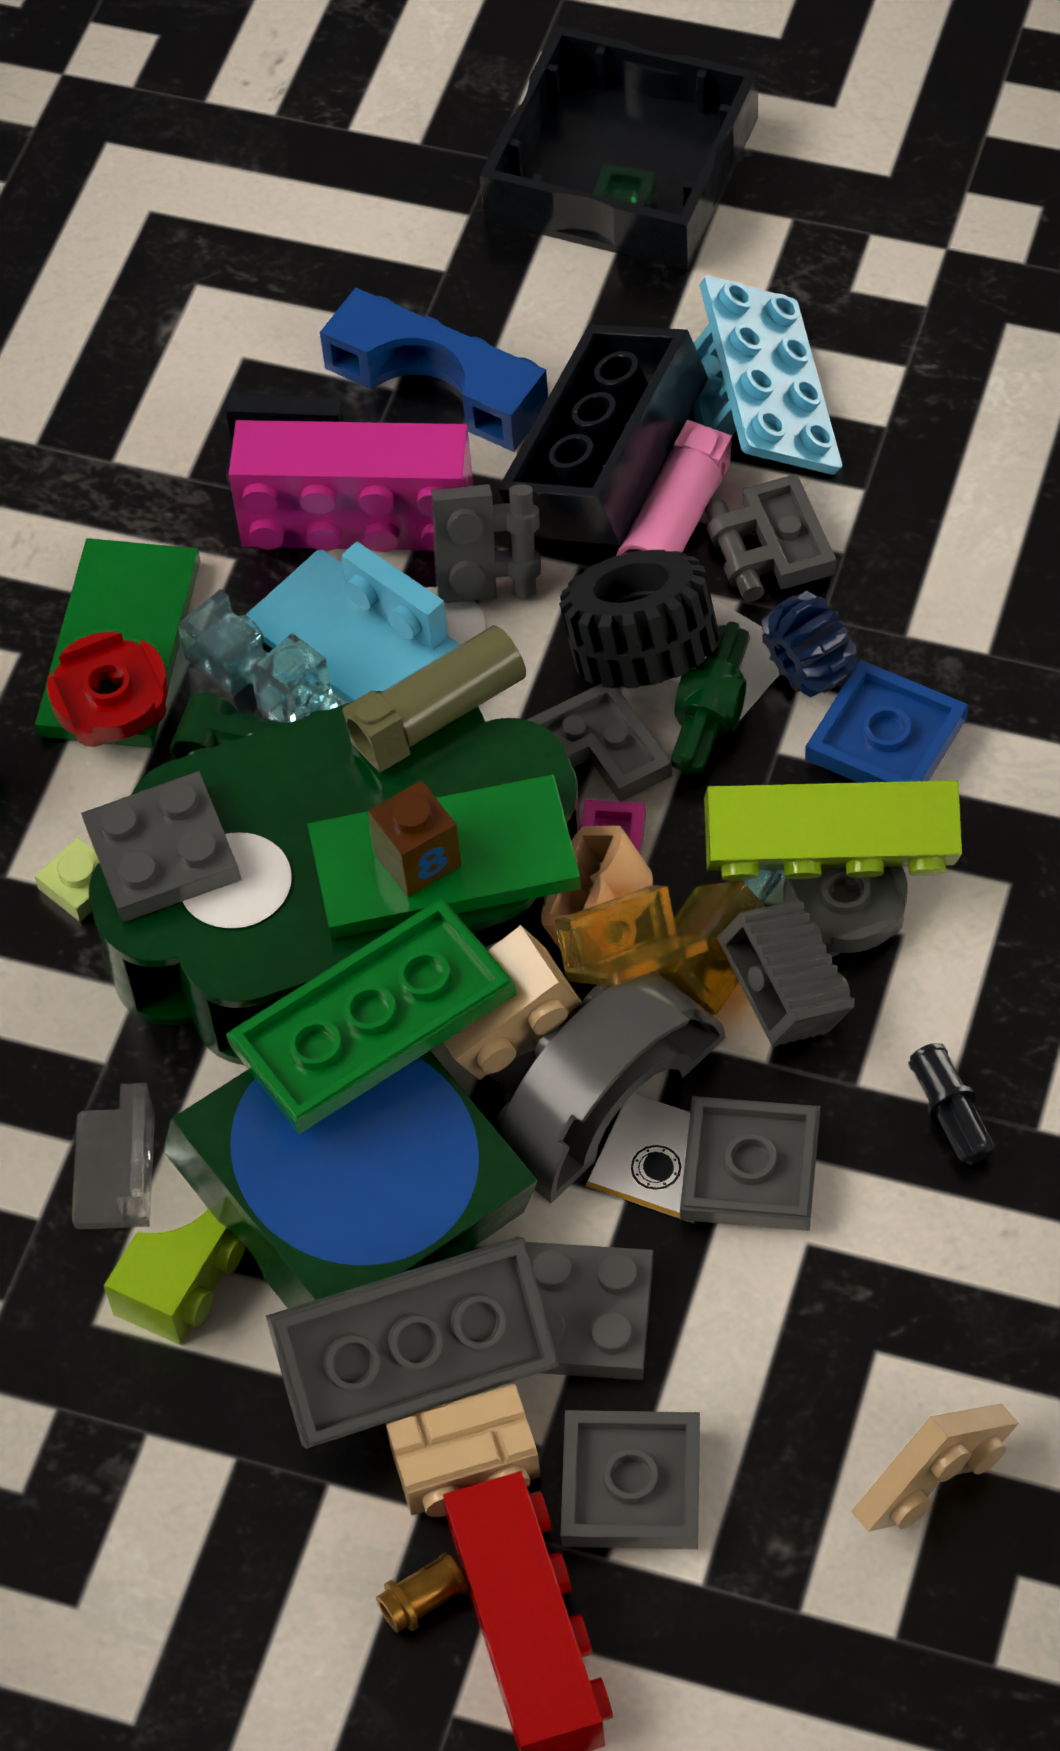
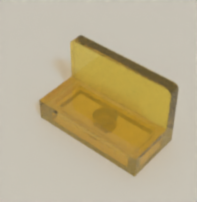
[636,880,766,1015]
[555,885,708,986]

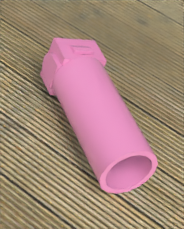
[616,420,732,556]

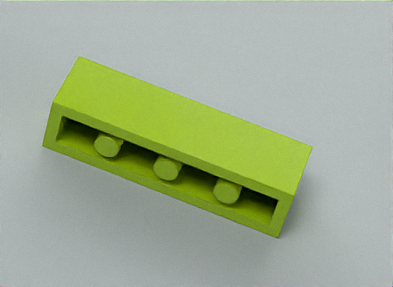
[704,780,962,881]

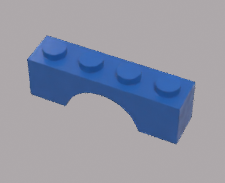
[320,288,548,452]

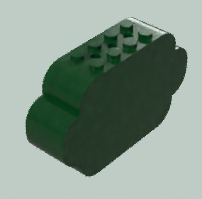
[89,691,581,1065]

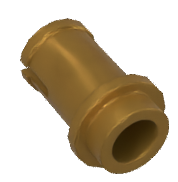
[376,1552,468,1632]

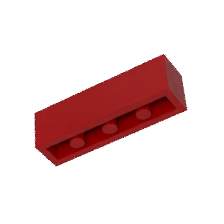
[443,1471,613,1751]

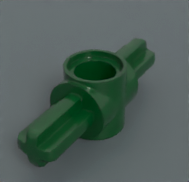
[670,622,750,776]

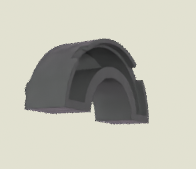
[494,972,725,1203]

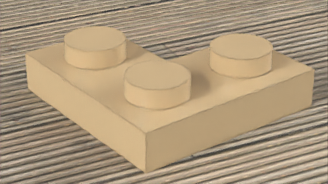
[851,1403,1019,1532]

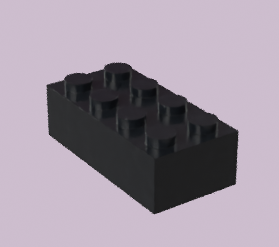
[498,324,709,546]

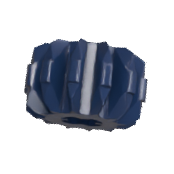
[762,591,856,697]

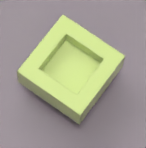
[34,837,99,922]

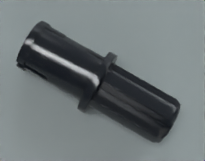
[908,1043,994,1165]

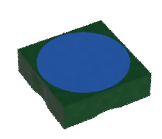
[163,1051,538,1309]

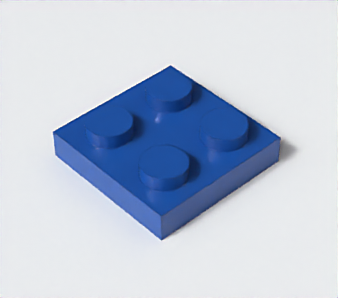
[805,659,968,783]

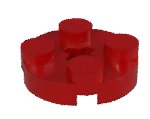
[47,632,169,747]

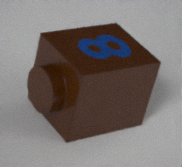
[367,780,461,897]

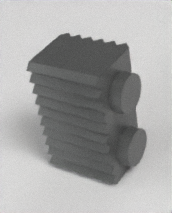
[717,900,855,1048]

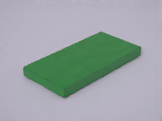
[35,538,201,748]
[307,774,581,939]
[226,897,517,1134]

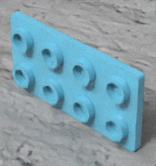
[693,275,842,475]
[243,541,460,703]

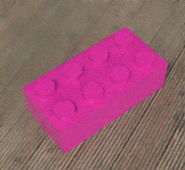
[228,420,473,552]

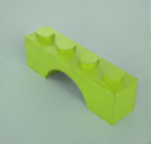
[104,1078,246,1345]

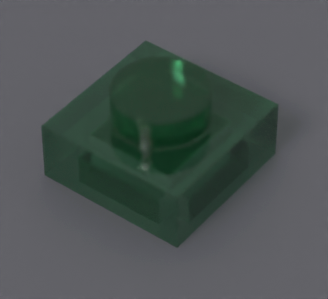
[593,163,657,208]

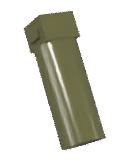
[342,625,526,773]

